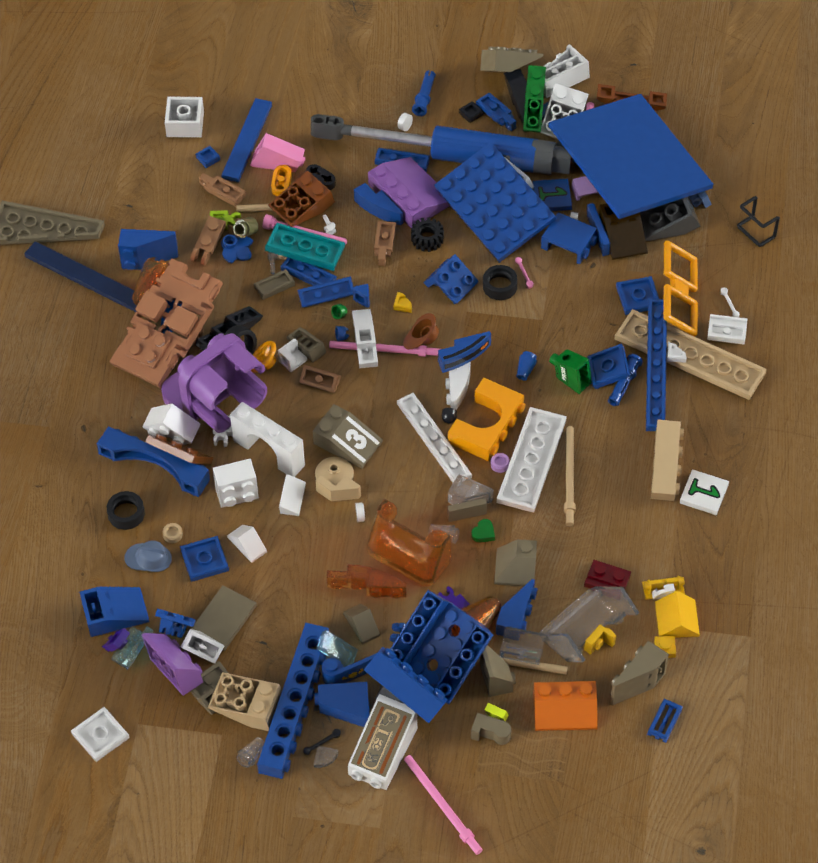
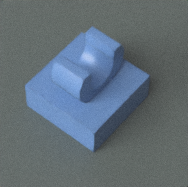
[689,191,712,208]

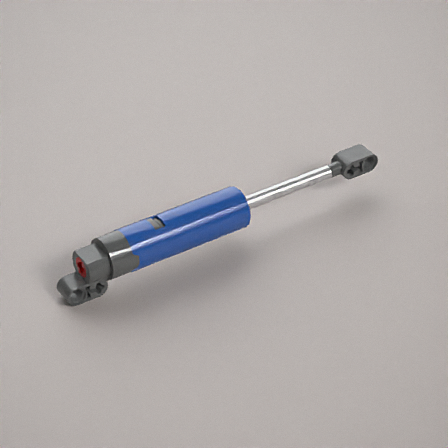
[311,114,576,175]

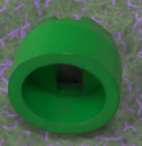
[331,304,347,319]

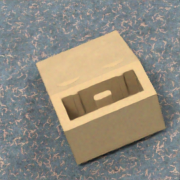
[208,672,282,731]

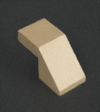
[316,476,361,501]

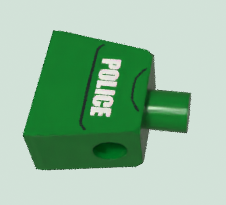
[549,349,592,394]

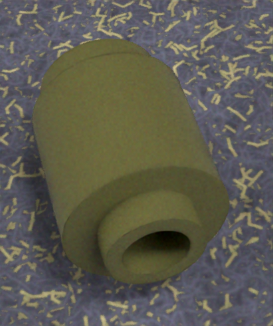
[233,217,258,238]

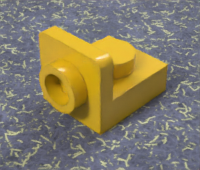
[584,624,616,655]

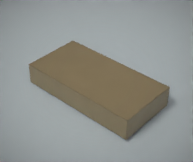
[254,269,295,300]
[447,498,487,522]

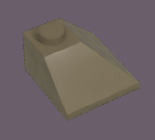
[494,539,537,586]
[479,645,516,697]

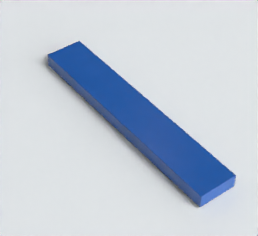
[222,98,272,183]

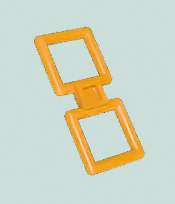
[663,240,698,337]

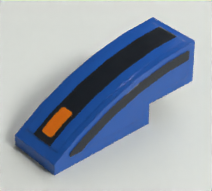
[438,331,491,373]

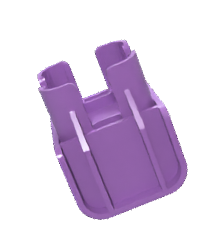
[161,333,267,433]

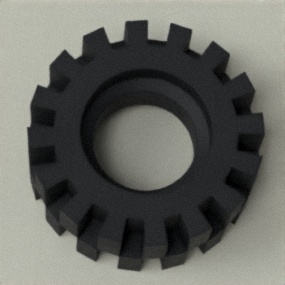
[411,217,444,252]

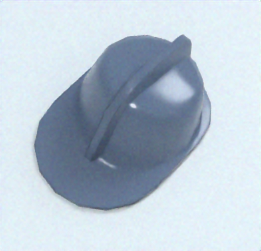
[124,541,172,572]

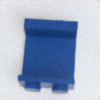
[541,212,598,264]

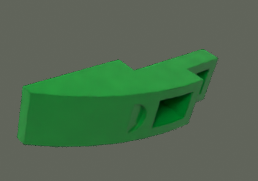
[523,65,546,133]

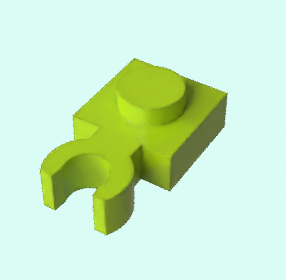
[210,210,241,230]

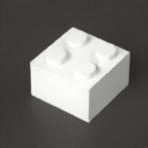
[165,97,204,137]
[213,458,259,508]

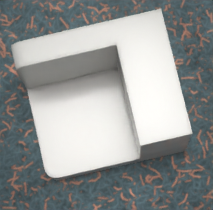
[278,339,307,372]

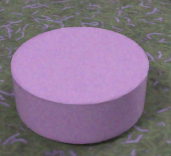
[491,453,510,473]

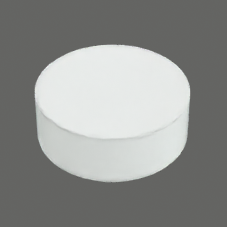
[398,113,413,131]
[355,502,365,522]

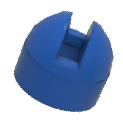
[335,326,349,341]

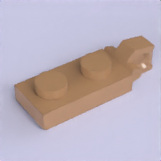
[199,173,246,207]
[374,221,396,266]

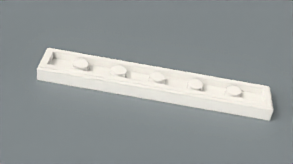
[397,393,472,486]

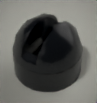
[441,408,457,424]

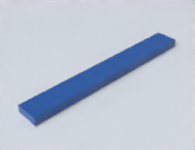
[646,299,667,431]

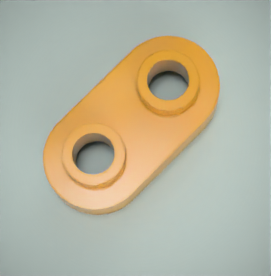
[271,165,292,196]

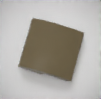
[190,661,228,715]

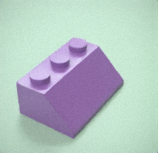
[142,633,203,696]

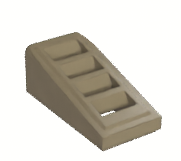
[286,327,326,362]

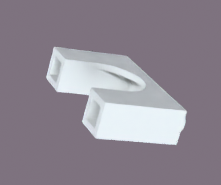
[230,402,305,477]

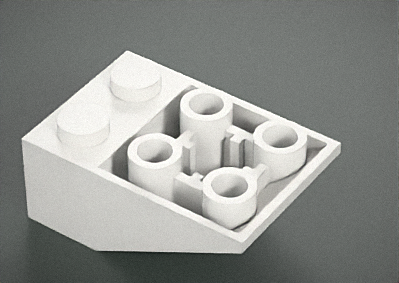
[541,83,589,138]

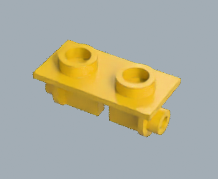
[642,576,685,600]

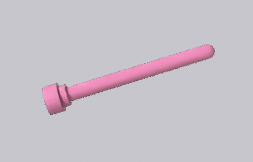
[262,214,347,245]

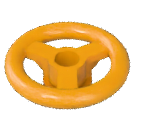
[251,341,276,373]

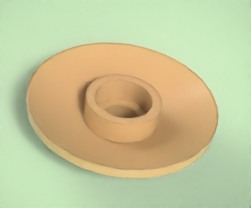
[315,457,354,486]

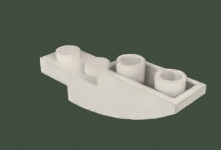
[352,309,378,368]
[445,362,471,410]

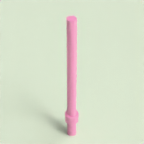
[329,341,441,357]
[404,755,483,855]

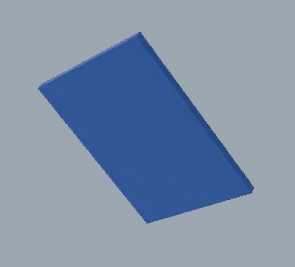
[548,94,713,219]

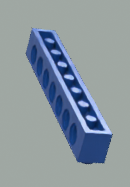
[257,623,332,779]

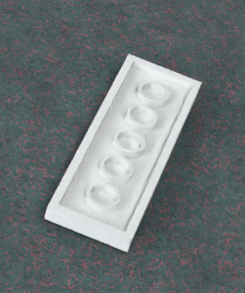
[497,407,567,513]

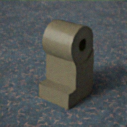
[471,713,511,745]

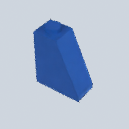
[314,682,370,727]

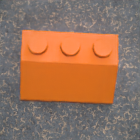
[533,681,597,731]

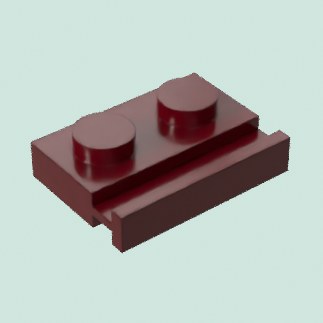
[584,560,631,599]

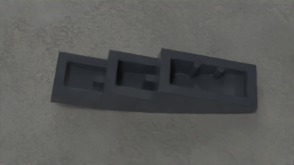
[504,69,542,132]
[196,306,263,351]

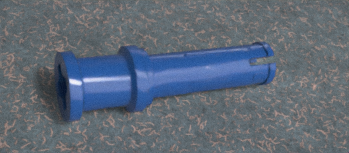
[412,70,436,116]
[608,354,643,406]

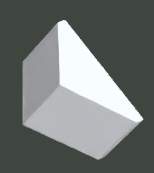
[227,525,267,563]
[181,629,224,664]

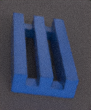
[647,699,683,743]

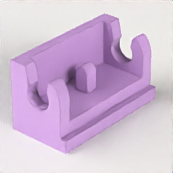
[571,176,599,201]

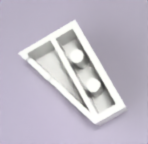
[544,44,590,98]

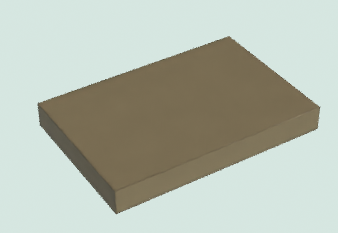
[191,585,257,651]

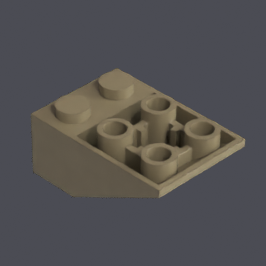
[480,46,543,72]
[610,641,669,705]

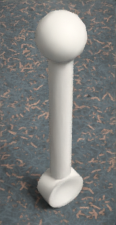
[720,287,740,317]

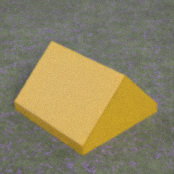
[655,591,700,638]

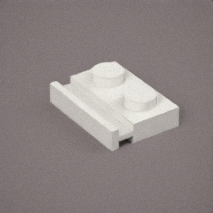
[707,314,747,344]

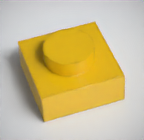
[654,636,676,658]

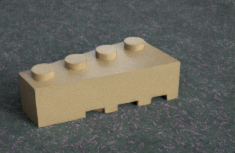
[651,420,684,501]

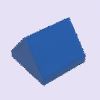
[353,284,370,308]

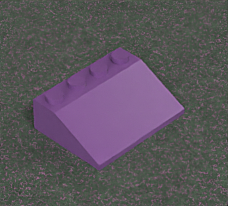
[368,157,450,228]

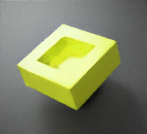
[485,703,509,722]

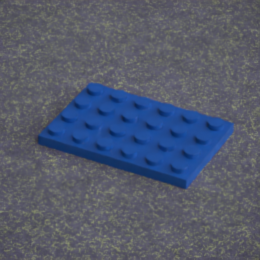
[434,142,557,263]

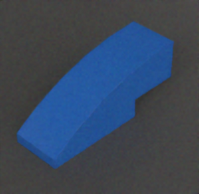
[354,183,403,225]

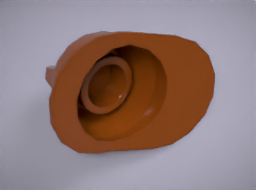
[403,313,439,350]

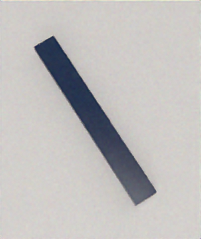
[24,241,143,312]

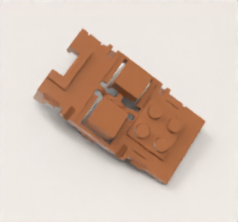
[110,259,223,388]

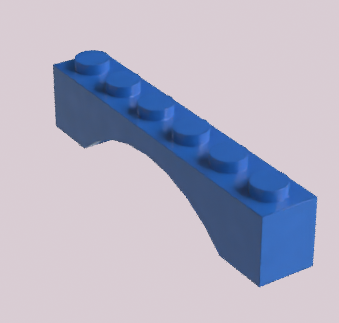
[97,426,210,497]

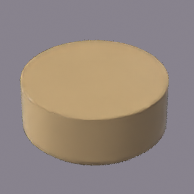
[163,523,183,543]

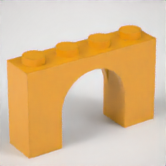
[448,377,526,461]

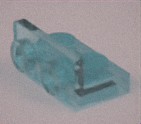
[111,626,154,670]

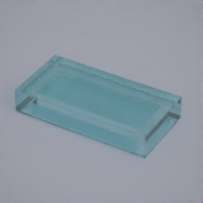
[317,630,358,667]

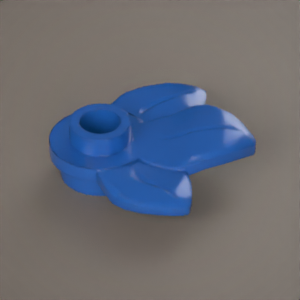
[221,234,254,263]

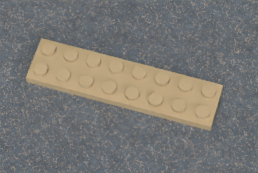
[615,309,767,400]

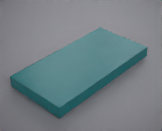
[265,223,345,271]

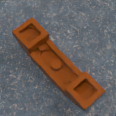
[597,84,667,111]

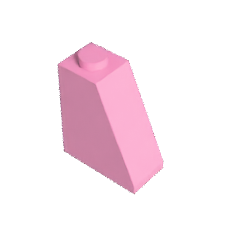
[250,133,305,172]

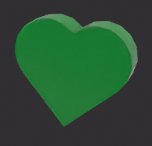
[471,519,495,542]

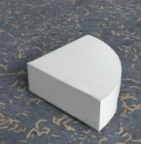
[667,342,687,363]
[652,584,675,600]

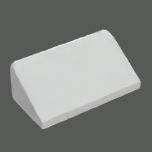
[279,474,306,516]

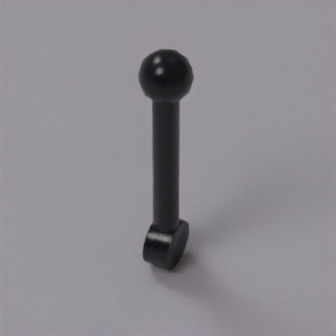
[303,729,341,755]

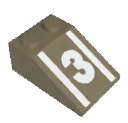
[313,404,383,469]

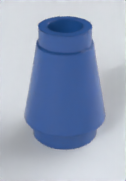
[516,351,537,381]

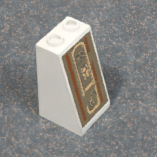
[348,694,418,790]

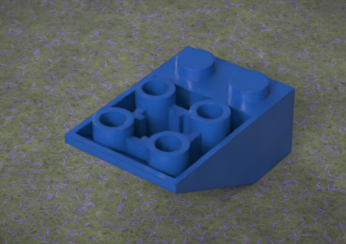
[79,587,150,637]

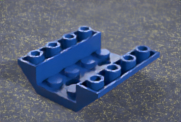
[390,590,493,704]

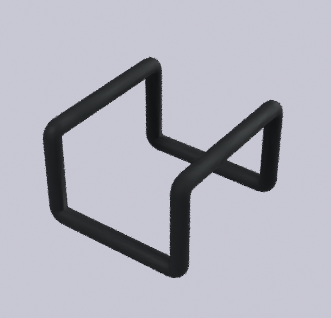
[737,196,780,247]

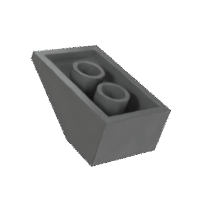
[640,197,700,241]

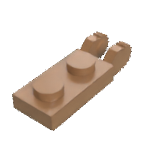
[190,216,226,265]

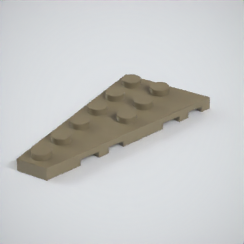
[0,200,105,245]

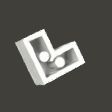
[143,404,200,445]

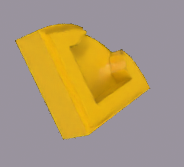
[393,292,412,313]

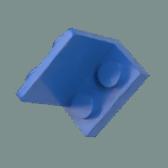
[423,254,479,304]

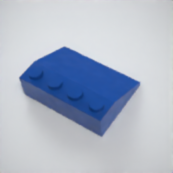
[364,647,448,723]

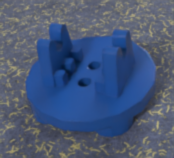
[155,608,196,638]

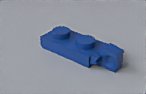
[476,92,517,131]

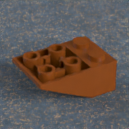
[268,171,335,227]

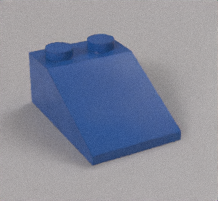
[118,229,179,270]

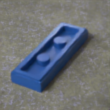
[374,148,430,172]
[586,203,610,256]
[280,258,337,286]
[297,276,354,308]

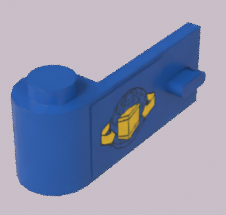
[322,653,377,684]

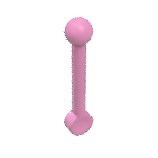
[515,257,533,289]

